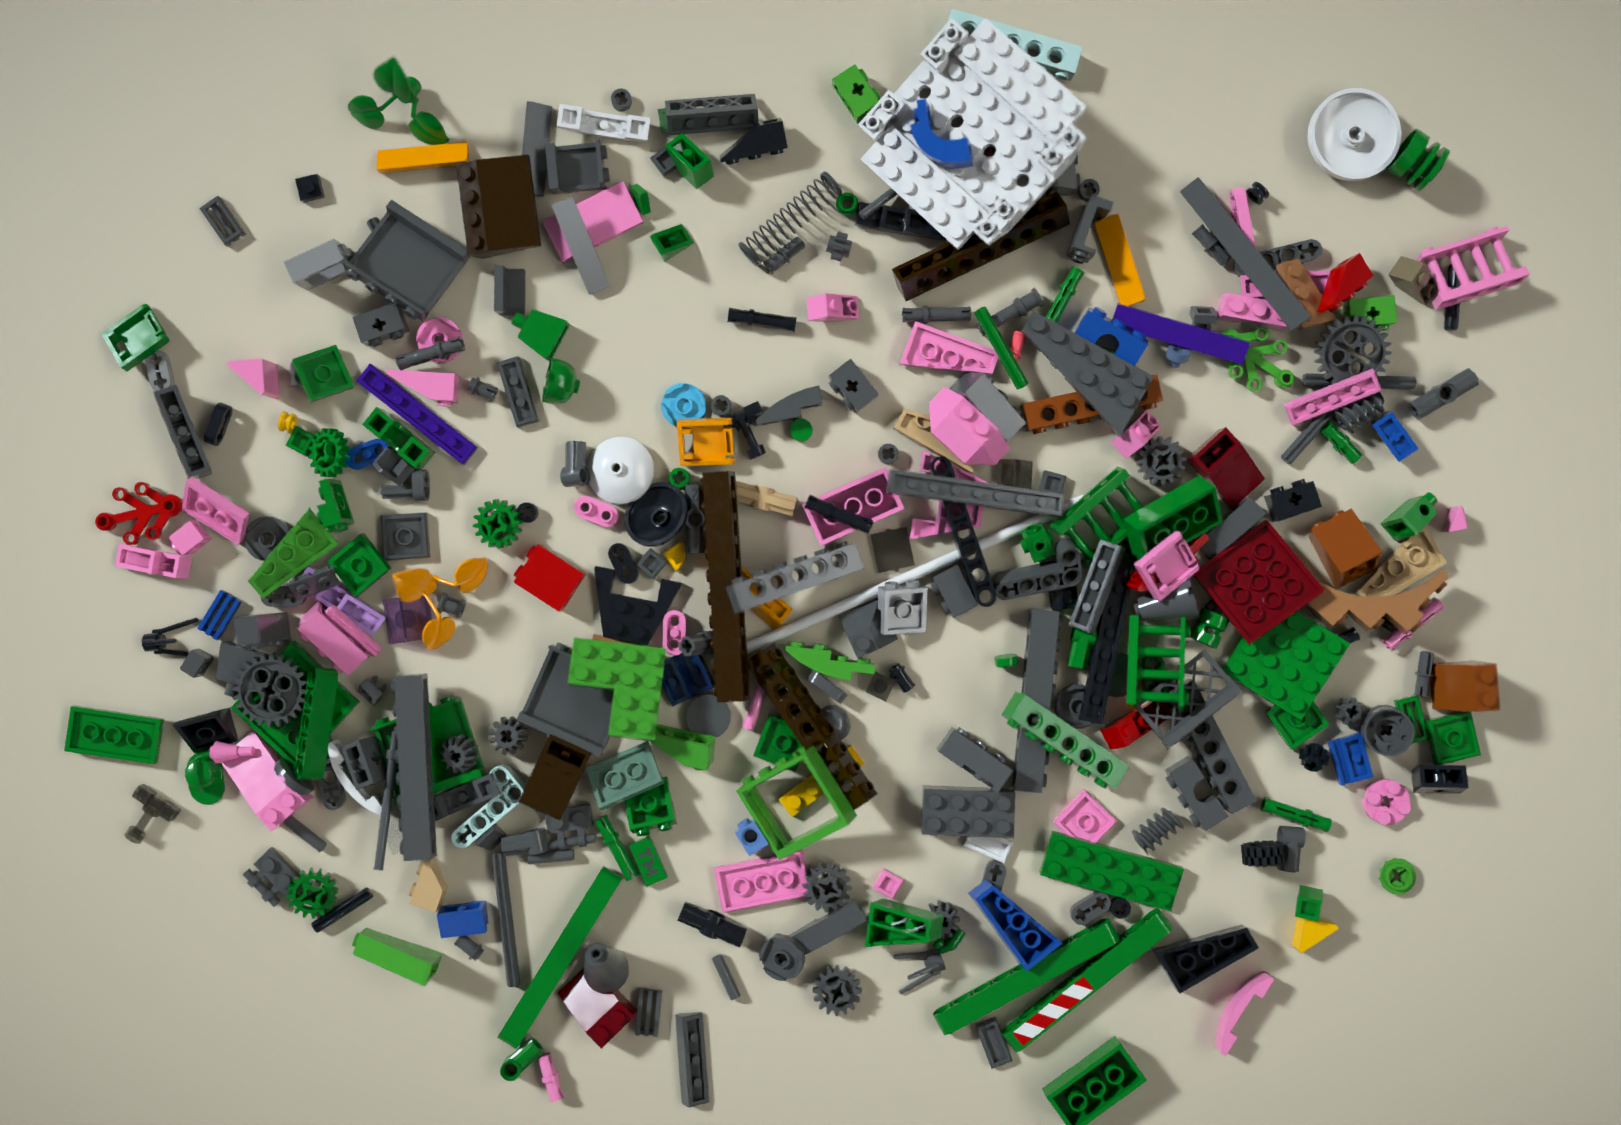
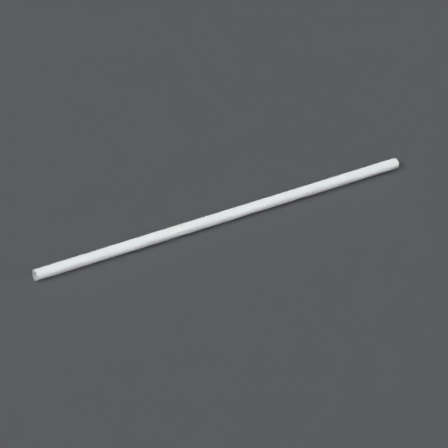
[710,495,1083,662]

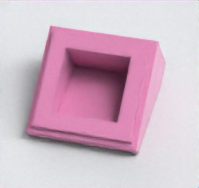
[1443,506,1468,532]

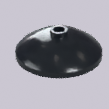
[624,482,688,547]

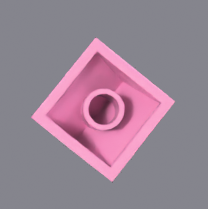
[226,359,280,399]

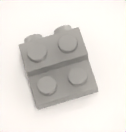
[878,580,928,635]

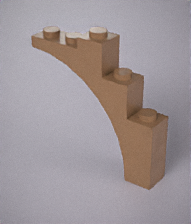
[1305,570,1449,634]

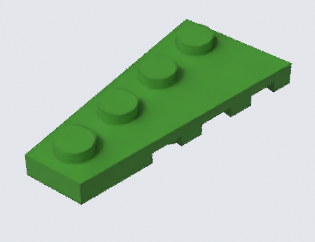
[248,507,338,598]

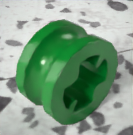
[669,468,690,488]

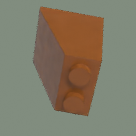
[1309,508,1382,590]
[1430,660,1500,712]

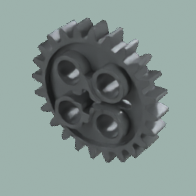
[1314,315,1392,385]
[232,652,307,727]

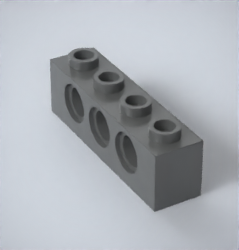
[153,385,211,479]

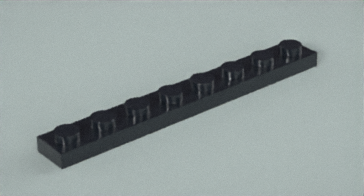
[1078,543,1137,725]

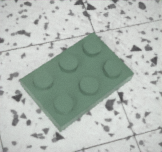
[585,741,664,811]

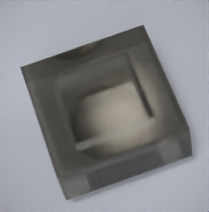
[865,671,896,702]

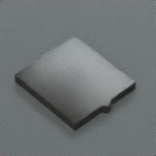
[870,527,915,573]

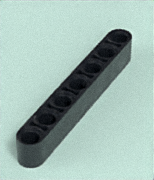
[929,456,997,607]

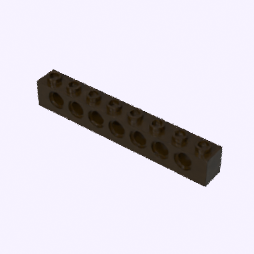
[892,191,1070,301]
[748,643,878,810]

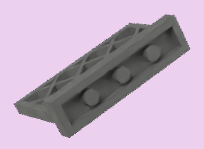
[1136,649,1242,750]

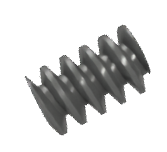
[1332,392,1385,434]
[1132,807,1184,856]

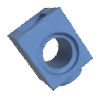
[735,818,769,856]

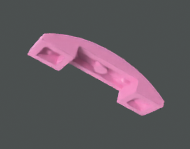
[1216,971,1275,1056]

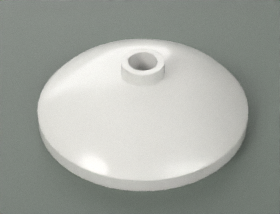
[587,436,654,504]

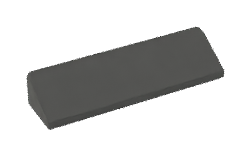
[522,101,552,197]
[1069,539,1125,634]
[675,1012,709,1108]

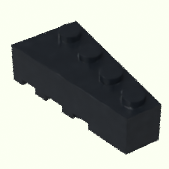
[1152,925,1259,994]

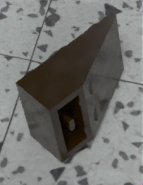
[518,734,592,820]

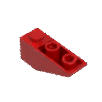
[1317,253,1374,314]
[1100,701,1172,750]

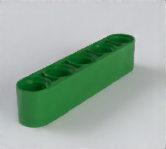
[295,667,338,780]

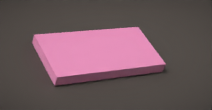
[542,181,644,263]
[714,850,808,913]

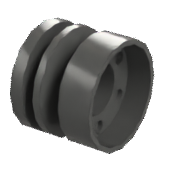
[1360,705,1415,756]

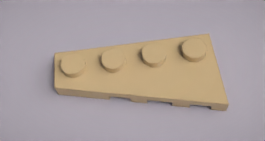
[893,408,976,474]
[1356,527,1447,597]

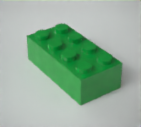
[1123,476,1223,560]
[1042,1036,1147,1125]

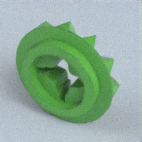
[1378,858,1416,895]

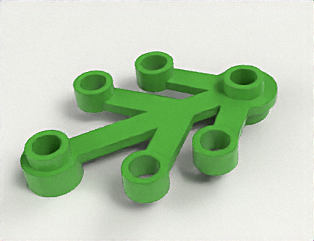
[1221,327,1295,392]

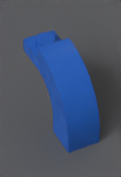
[910,98,973,168]

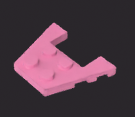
[910,451,987,539]

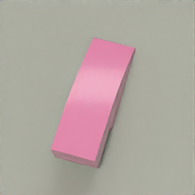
[115,544,192,579]

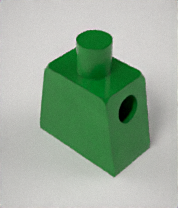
[511,309,570,362]
[1380,492,1438,541]

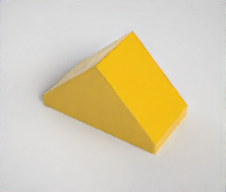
[1292,917,1339,953]

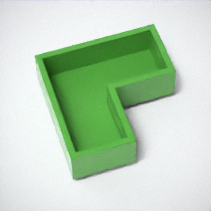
[568,637,666,742]

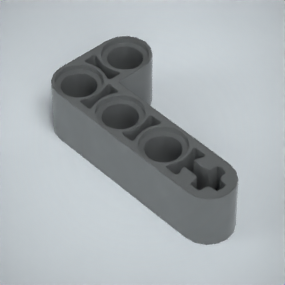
[991,538,1082,600]

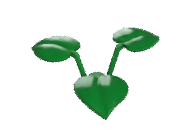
[348,56,450,145]

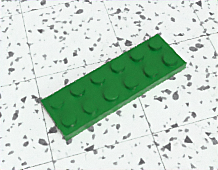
[1039,830,1184,911]

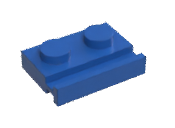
[1327,732,1373,786]

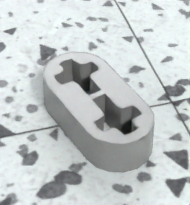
[145,350,175,391]

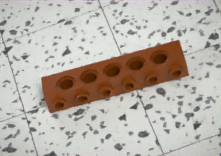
[1021,374,1163,434]

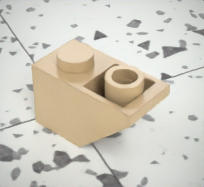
[409,858,448,912]

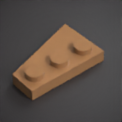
[1276,259,1337,331]

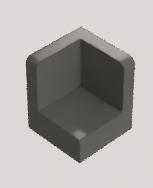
[372,447,414,486]

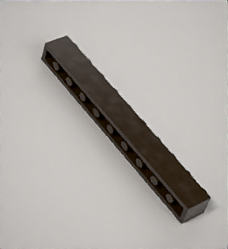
[700,471,750,702]

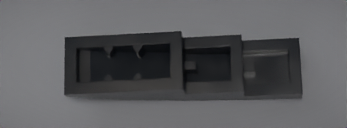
[854,202,947,241]

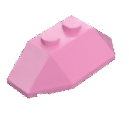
[929,387,1010,466]

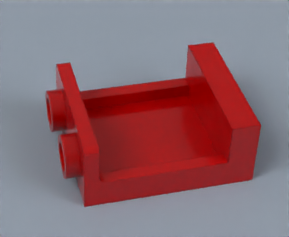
[513,544,587,612]

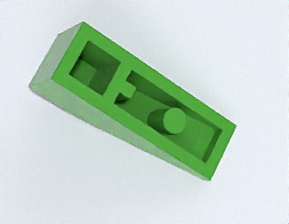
[651,724,716,771]

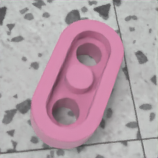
[574,496,619,527]
[663,610,686,656]

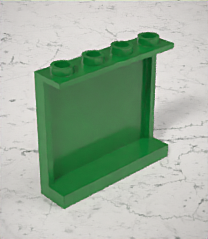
[369,695,486,806]

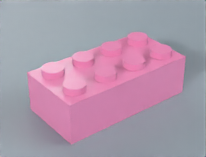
[802,467,904,546]

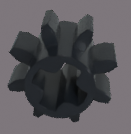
[1299,743,1329,772]

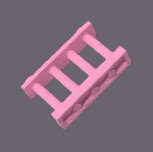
[1416,226,1530,311]

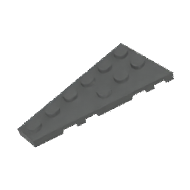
[1021,311,1154,437]

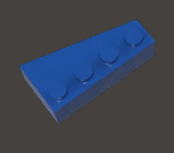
[968,879,1062,971]

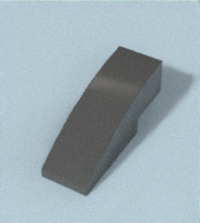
[756,385,822,426]
[1199,497,1266,560]

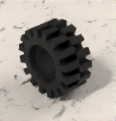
[1241,840,1285,867]

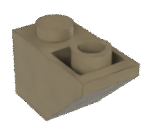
[1388,256,1438,305]

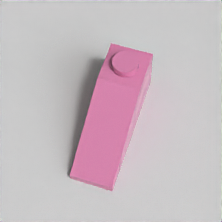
[386,369,460,407]

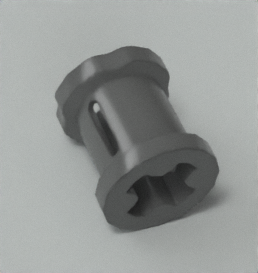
[437,593,466,619]

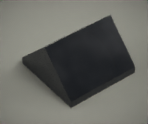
[173,707,238,753]

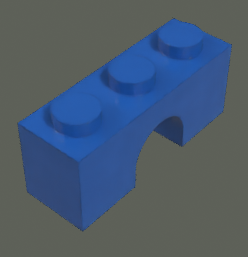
[1074,307,1148,366]

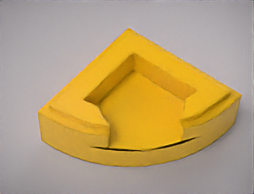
[664,540,687,572]

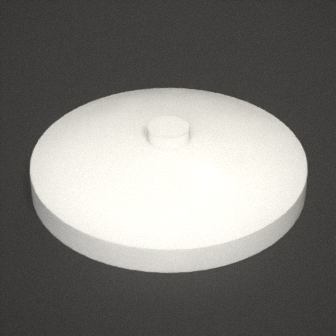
[1308,88,1401,181]

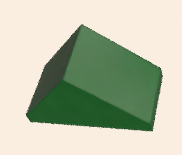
[650,224,694,262]

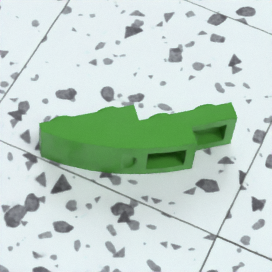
[786,641,876,681]

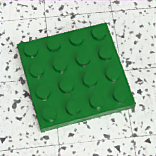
[1222,612,1350,721]
[231,641,360,768]

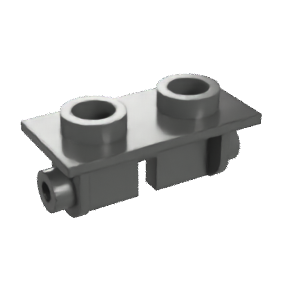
[287,565,340,600]

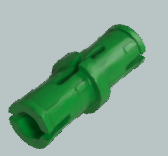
[1320,422,1362,464]

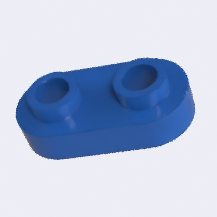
[345,439,391,470]

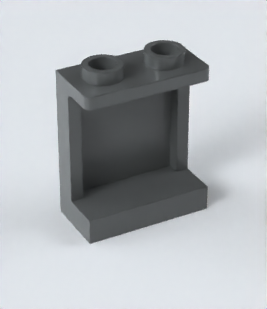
[545,139,610,194]
[1066,195,1113,264]

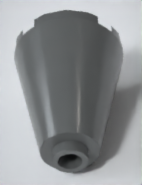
[1134,578,1200,621]
[584,944,629,994]

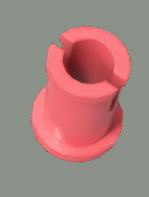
[1009,331,1027,361]

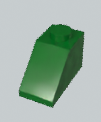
[665,133,714,189]

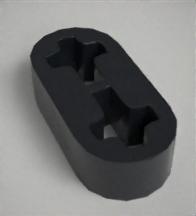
[204,402,233,446]
[608,543,639,584]

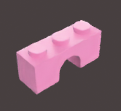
[1217,293,1288,331]

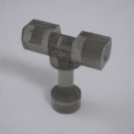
[124,784,181,844]

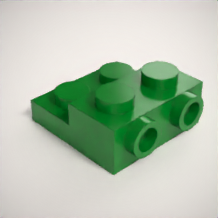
[317,478,355,533]
[625,776,677,836]

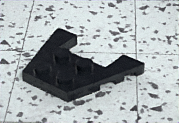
[594,566,682,645]

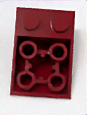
[1186,427,1265,510]

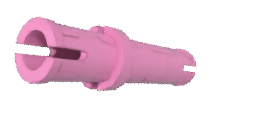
[1381,597,1444,651]

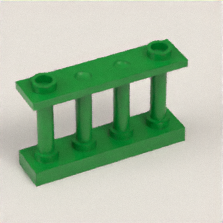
[1049,466,1148,569]
[1127,615,1190,712]

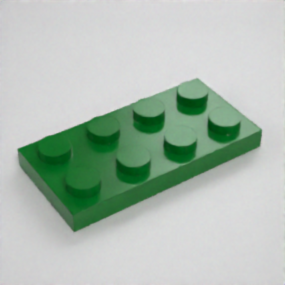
[64,706,164,764]

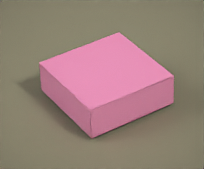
[873,868,904,900]

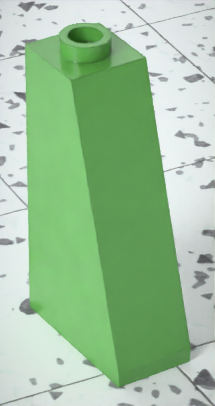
[352,928,443,986]

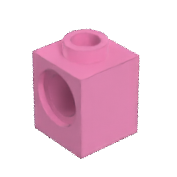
[168,521,212,555]

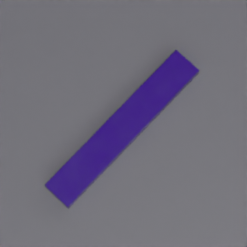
[1112,303,1250,364]
[356,364,478,465]

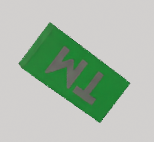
[629,835,668,887]

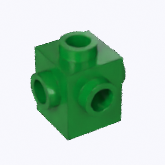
[1020,523,1055,563]

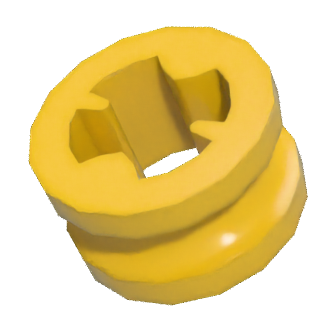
[278,411,297,434]

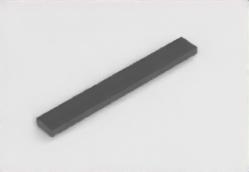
[1180,177,1311,332]
[886,469,1064,517]

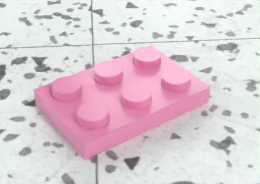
[182,477,250,546]

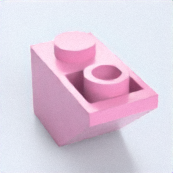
[806,294,859,322]
[1111,410,1161,459]

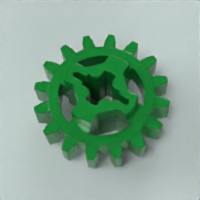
[308,428,350,477]
[473,499,523,549]
[286,868,338,919]

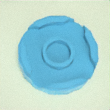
[661,383,707,427]

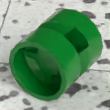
[1190,608,1229,649]

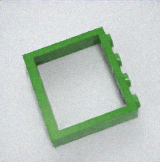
[736,745,857,860]

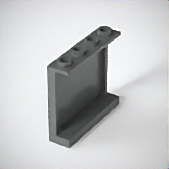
[343,199,470,321]
[517,642,614,757]

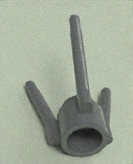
[893,950,946,994]

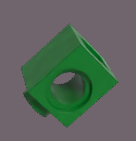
[1295,885,1323,922]

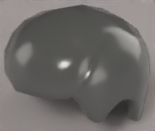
[821,705,850,740]

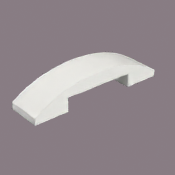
[557,104,651,142]
[328,739,393,815]

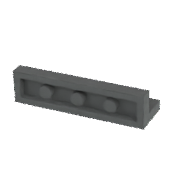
[665,94,758,136]

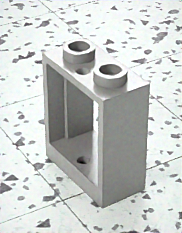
[284,239,355,291]

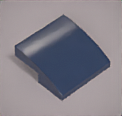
[662,653,715,707]

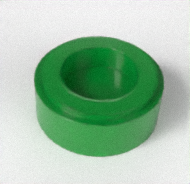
[790,419,813,442]
[994,654,1018,668]

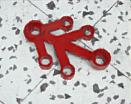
[95,482,182,545]

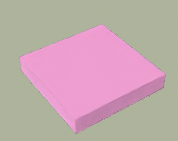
[1052,789,1117,843]

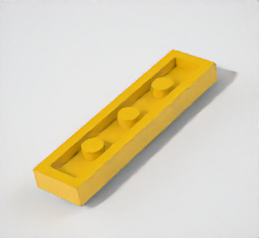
[779,745,865,817]

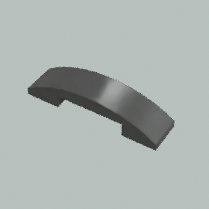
[434,773,501,821]

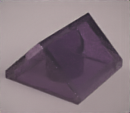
[383,595,432,644]

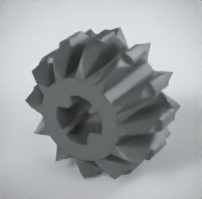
[489,716,528,755]
[439,734,480,773]
[927,900,960,940]

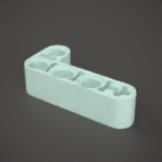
[451,763,526,848]

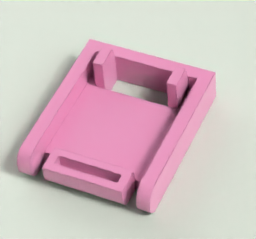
[1134,531,1200,601]

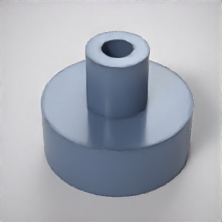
[1166,344,1191,368]

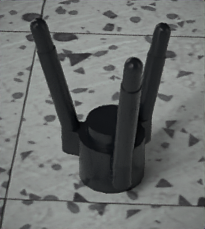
[142,618,199,657]

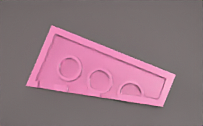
[899,321,999,375]

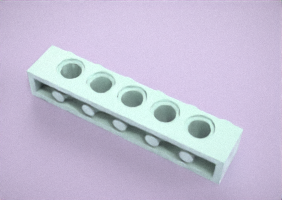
[947,8,1083,81]

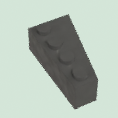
[233,612,291,650]

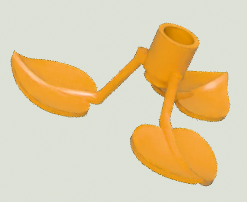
[392,557,487,651]

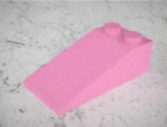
[221,730,313,831]

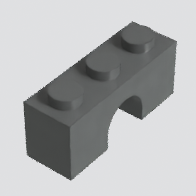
[1165,756,1229,831]

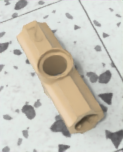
[736,481,797,516]

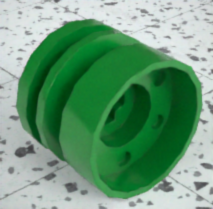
[1386,128,1450,191]

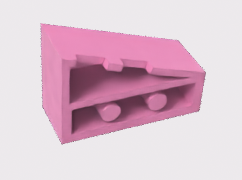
[297,601,369,675]

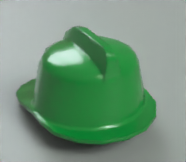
[185,751,225,805]

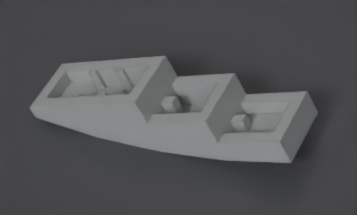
[552,196,610,295]

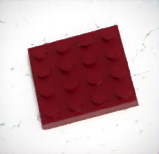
[1193,519,1325,645]

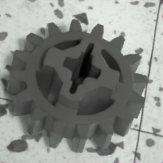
[1135,436,1187,486]
[802,861,852,913]
[813,964,862,1016]

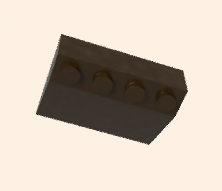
[456,155,541,259]

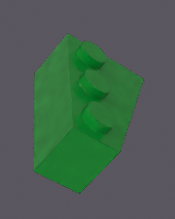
[865,898,944,947]

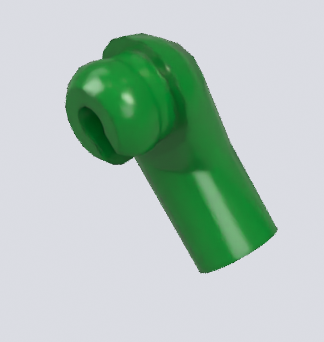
[933,928,966,954]

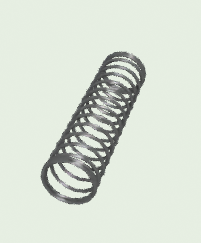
[738,171,842,266]

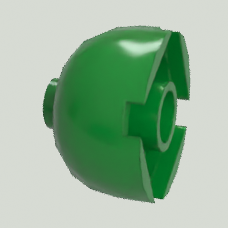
[542,358,580,405]

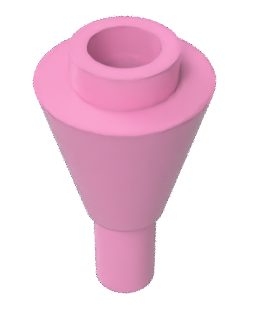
[210,741,255,764]

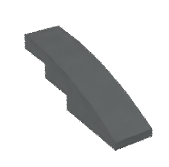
[784,900,867,959]

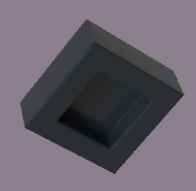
[295,174,325,203]

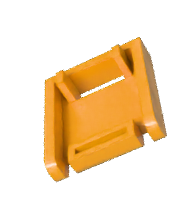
[677,418,735,466]

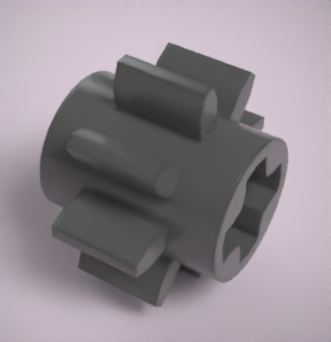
[826,231,852,262]
[1334,697,1365,725]

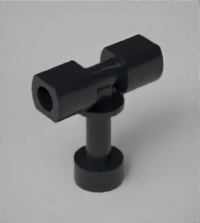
[722,401,766,460]

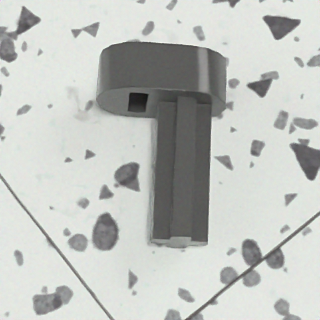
[380,469,430,501]

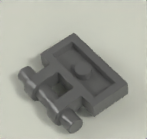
[545,804,596,851]
[243,847,300,907]

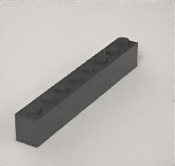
[1012,608,1063,793]
[391,673,437,861]

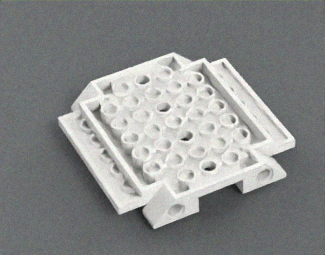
[858,18,1087,250]

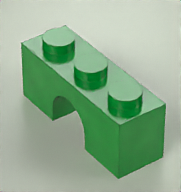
[362,407,436,470]

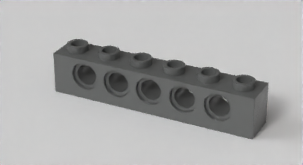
[726,541,864,613]
[1165,678,1257,814]

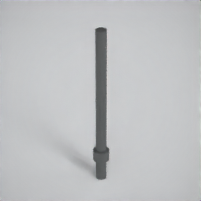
[374,732,398,870]

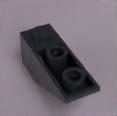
[720,117,788,165]

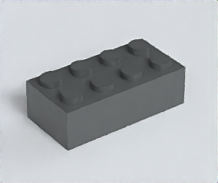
[921,785,1015,838]

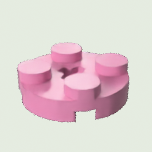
[416,317,464,363]
[1362,778,1411,825]

